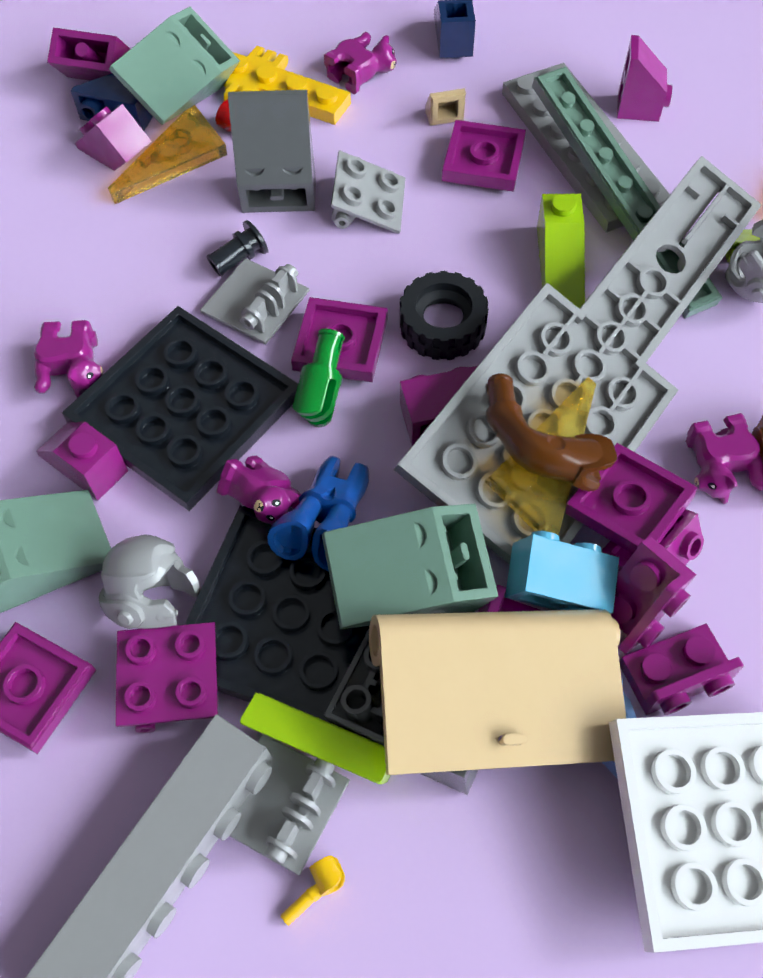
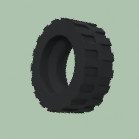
[400,271,489,360]

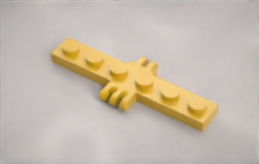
[223,46,351,125]

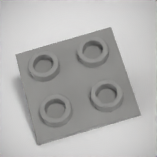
[330,150,405,234]
[200,258,310,345]
[230,734,350,876]

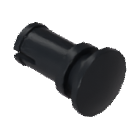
[206,220,268,276]

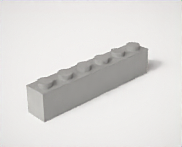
[26,714,273,978]

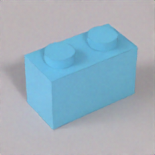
[505,531,619,614]

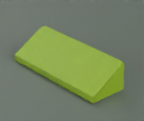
[240,693,390,785]

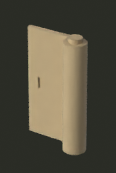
[369,609,626,775]

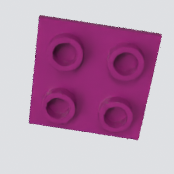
[115,622,218,733]

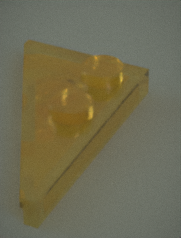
[108,105,228,204]
[485,376,596,535]

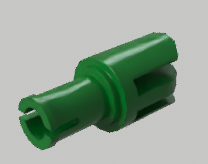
[292,329,345,428]

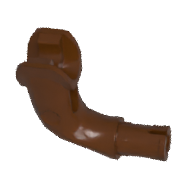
[485,373,617,491]

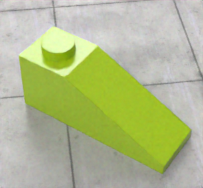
[537,194,585,309]

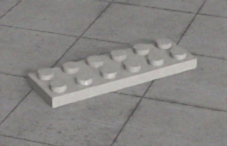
[502,63,670,233]

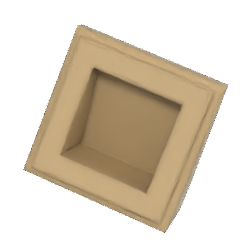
[425,88,466,126]

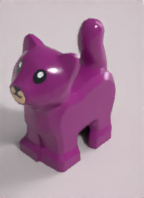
[324,32,397,95]
[34,320,103,398]
[685,413,763,504]
[216,455,301,525]

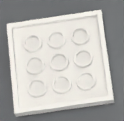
[609,712,763,953]

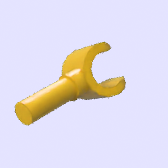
[280,855,345,926]

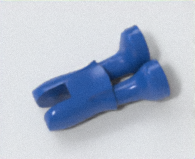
[267,456,369,571]

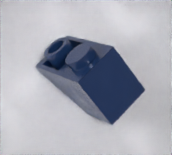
[434,0,476,59]
[71,73,153,131]

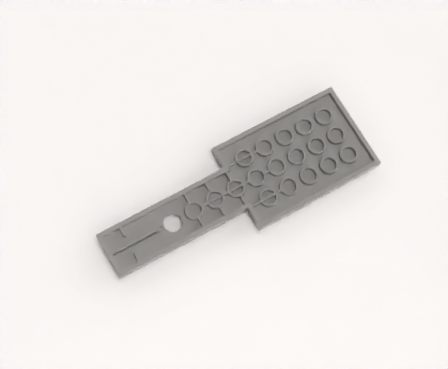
[393,156,762,564]

